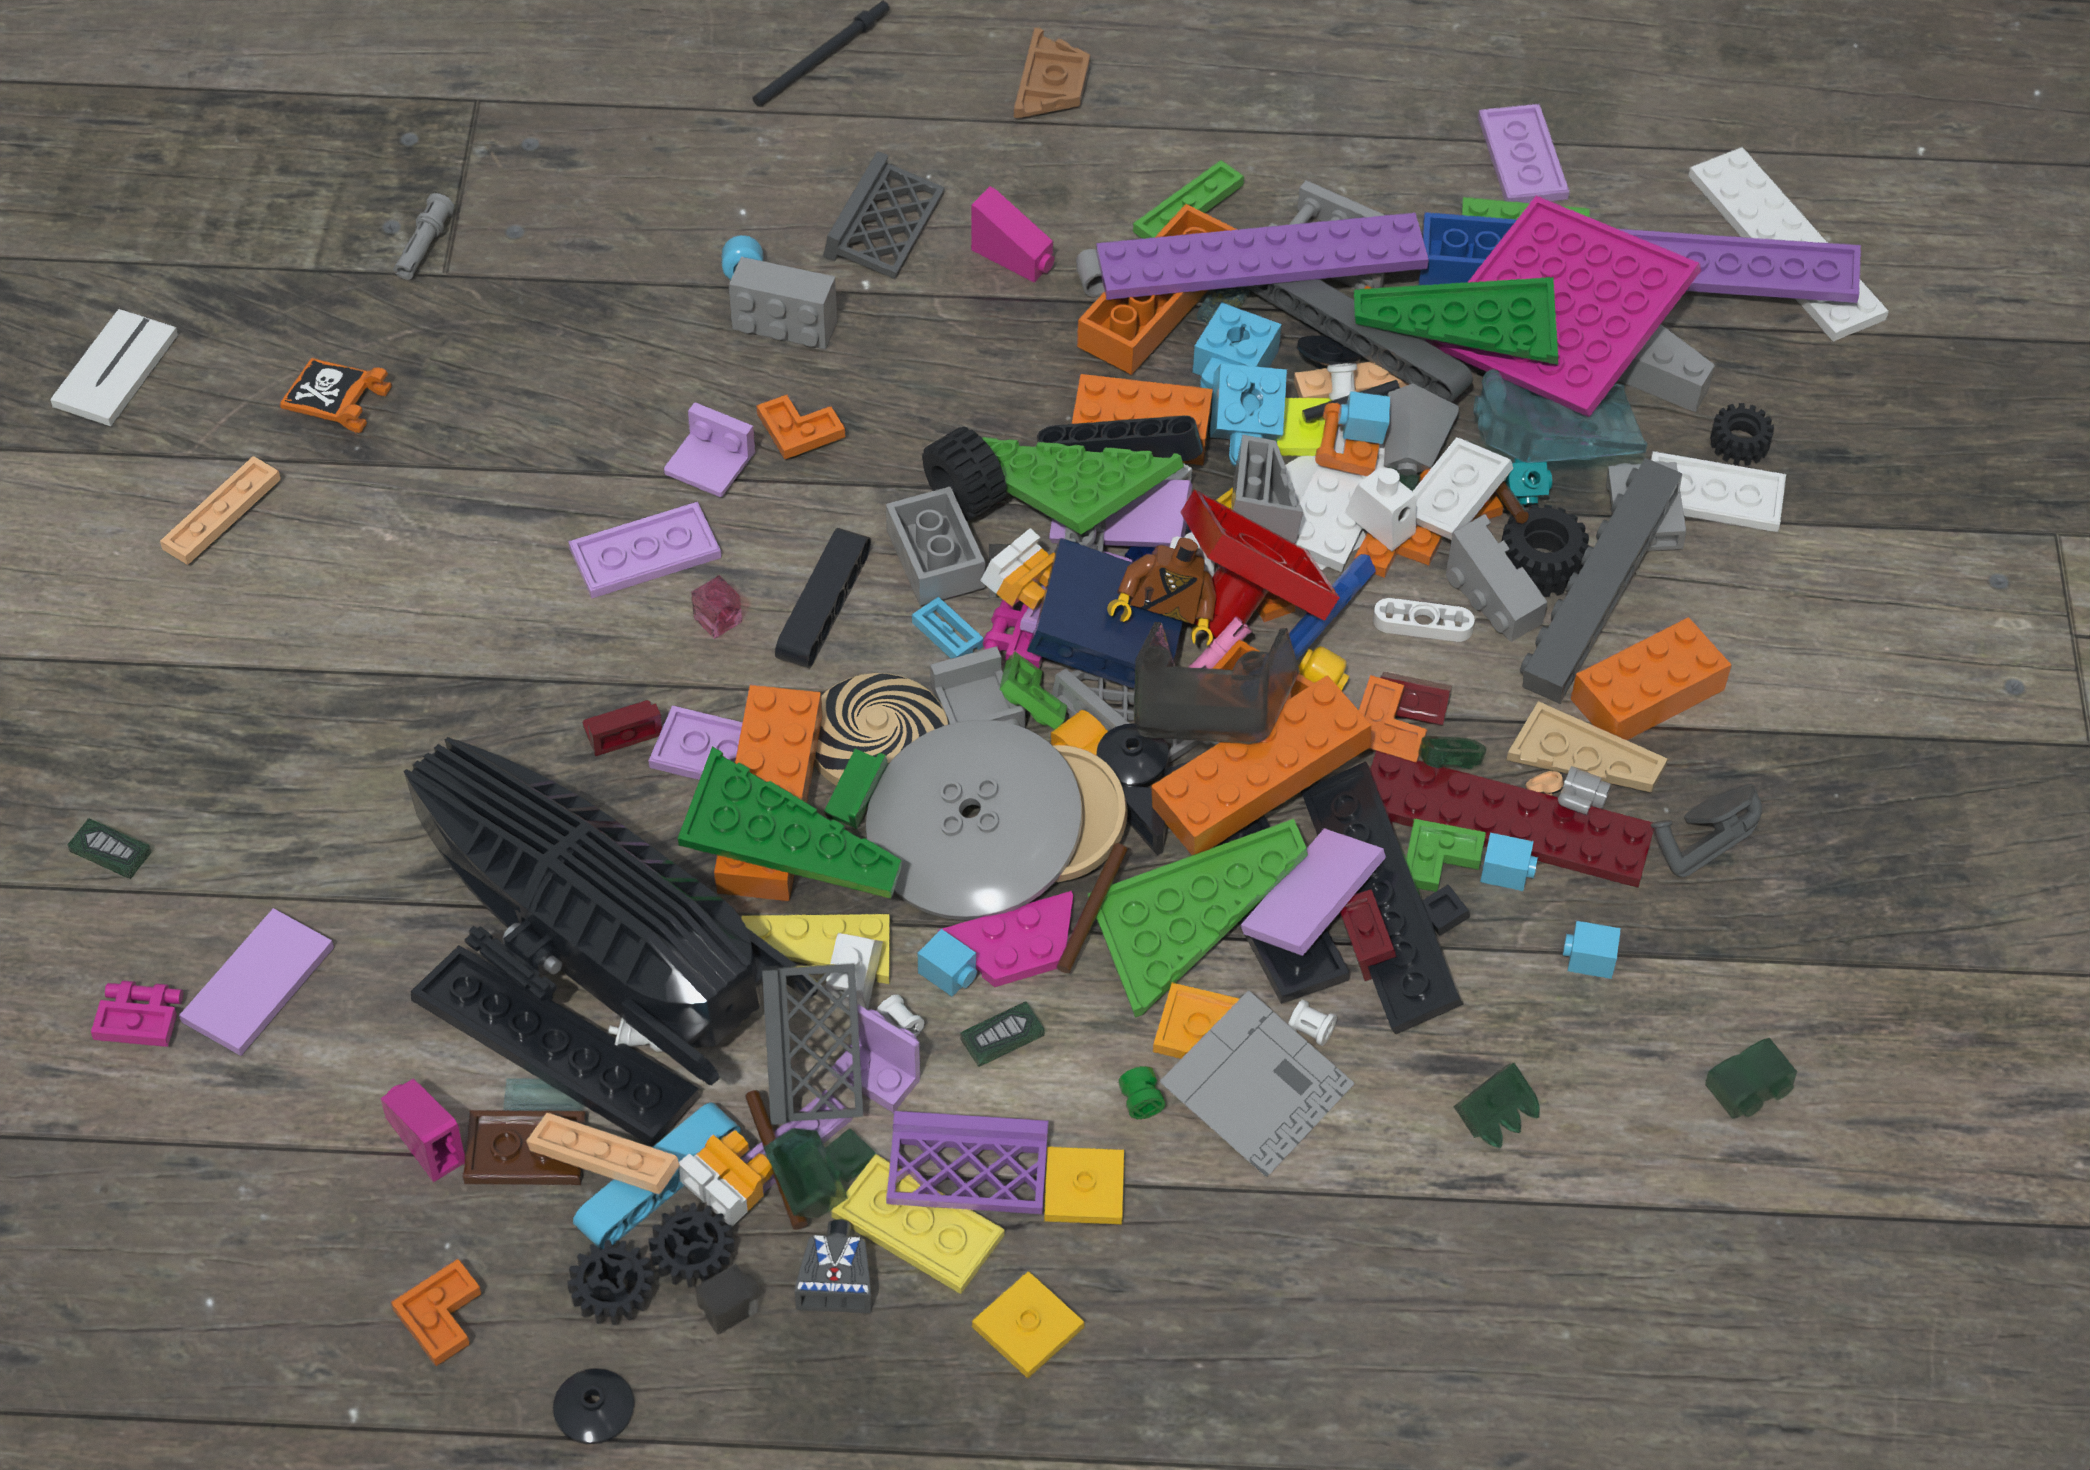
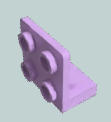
[664,402,755,497]
[832,1005,920,1113]

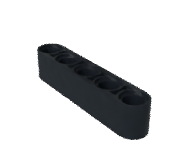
[1037,415,1203,461]
[775,528,871,669]

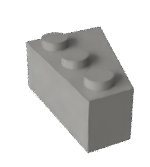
[1618,324,1715,413]
[1231,435,1303,543]
[1446,514,1547,642]

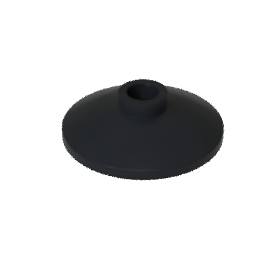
[1297,335,1362,369]
[1097,723,1168,786]
[553,1368,634,1444]

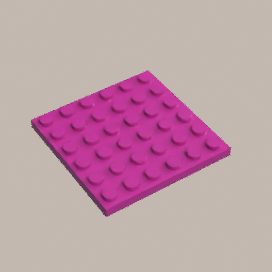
[1425,196,1701,417]

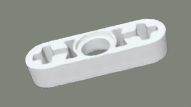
[1373,598,1475,642]

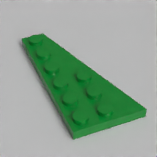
[1354,277,1558,365]
[677,746,902,899]

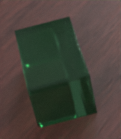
[763,1128,848,1218]

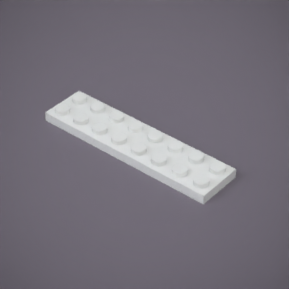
[1688,147,1888,341]

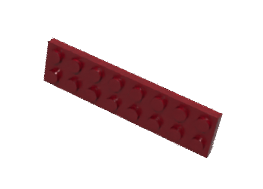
[1370,750,1654,888]

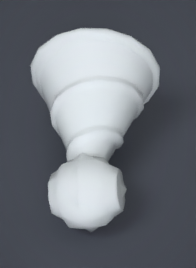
[608,1019,662,1052]

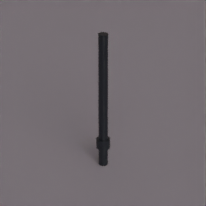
[752,1,890,107]

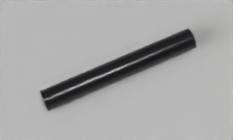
[1302,380,1400,423]

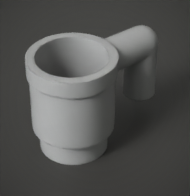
[1076,249,1104,297]
[1558,766,1611,815]

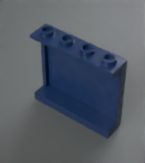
[1027,538,1183,697]

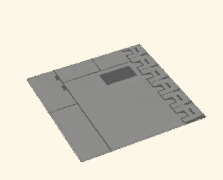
[1160,991,1354,1177]

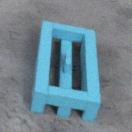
[912,597,984,659]

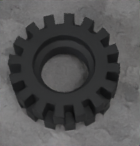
[1710,403,1774,466]

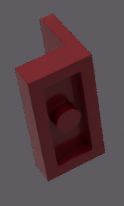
[1380,672,1452,725]
[582,700,662,756]
[1340,889,1396,981]

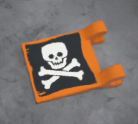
[280,358,392,433]

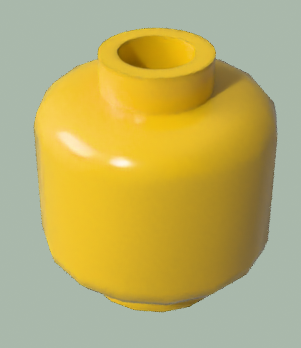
[1295,646,1350,691]

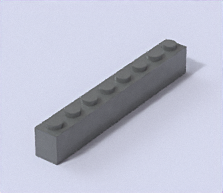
[1520,458,1683,704]

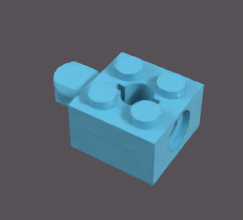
[1193,303,1282,394]
[1210,363,1287,467]

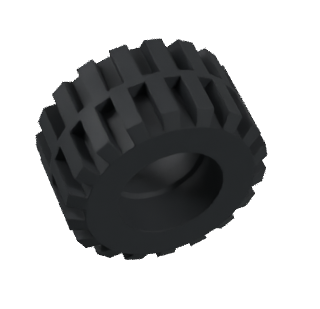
[922,427,1007,521]
[1502,505,1589,597]

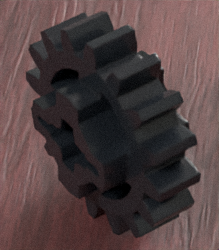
[648,1203,735,1288]
[567,1240,655,1325]

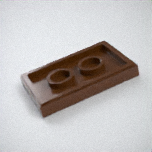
[463,1110,586,1185]

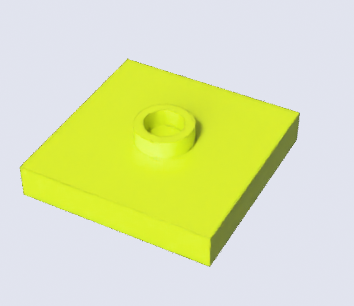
[1277,398,1332,456]

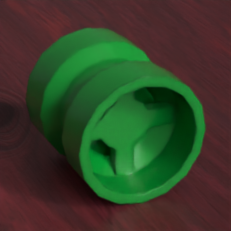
[1118,1066,1165,1119]

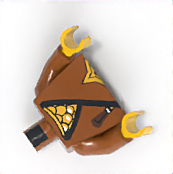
[1107,538,1216,646]

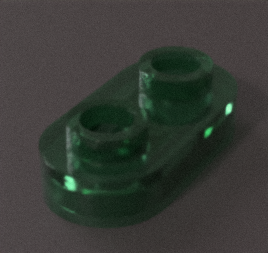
[1418,736,1486,769]

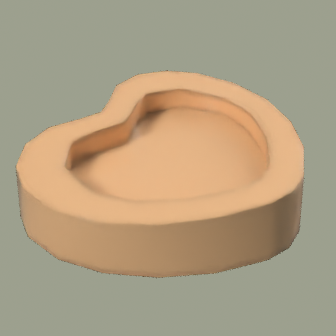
[1526,771,1564,795]

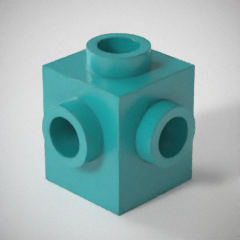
[1500,456,1552,506]

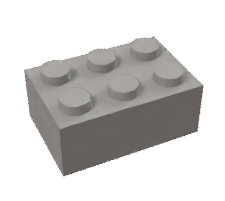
[729,257,837,349]
[886,486,985,606]

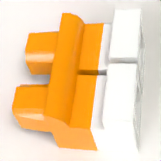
[980,528,1055,611]
[678,1130,774,1226]

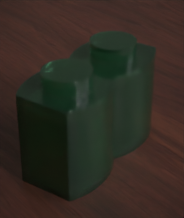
[1705,1038,1798,1119]

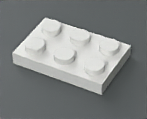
[1412,437,1514,540]

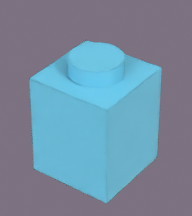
[1338,391,1390,444]
[1480,833,1538,891]
[1563,921,1621,979]
[918,929,977,997]

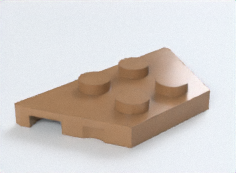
[1014,27,1090,118]

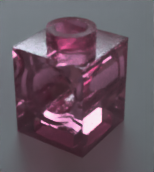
[691,575,742,639]

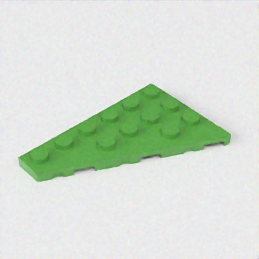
[982,437,1184,534]
[1088,819,1308,1018]

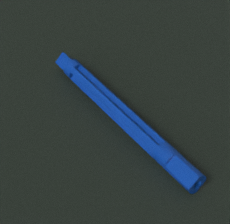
[1241,554,1376,702]

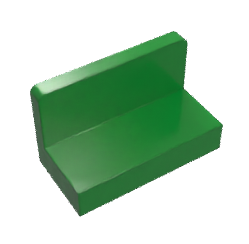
[824,749,888,829]

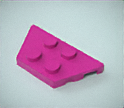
[938,891,1073,987]

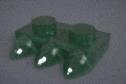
[1453,1062,1540,1148]

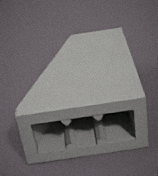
[1384,383,1459,477]

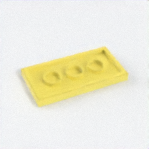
[831,1154,1004,1294]

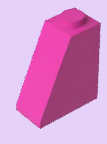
[971,186,1054,283]
[380,1078,465,1182]

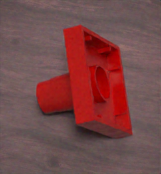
[1180,489,1340,638]

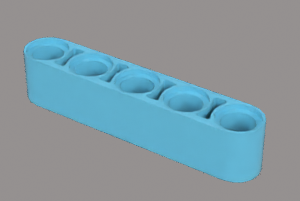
[573,1102,741,1250]

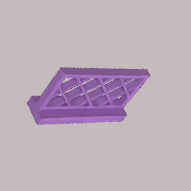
[887,1111,1048,1214]

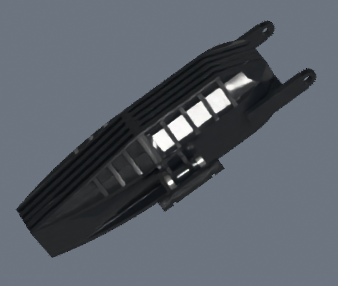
[404,737,818,1086]

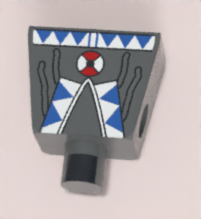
[795,1219,872,1313]

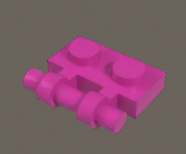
[983,600,1044,669]
[91,980,183,1047]

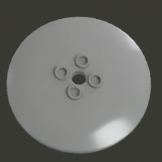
[866,720,1083,920]

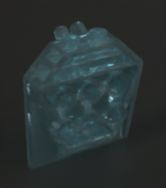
[1473,368,1647,463]

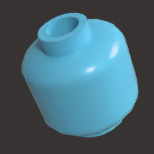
[721,235,764,280]

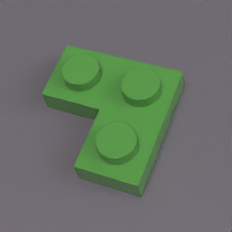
[999,651,1067,730]
[1406,819,1486,892]

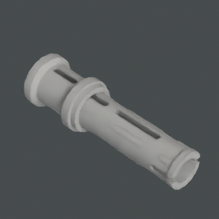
[393,193,455,280]

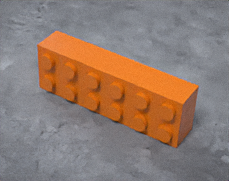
[1077,204,1238,375]
[1151,675,1371,855]
[714,685,823,901]

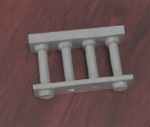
[1268,180,1385,289]

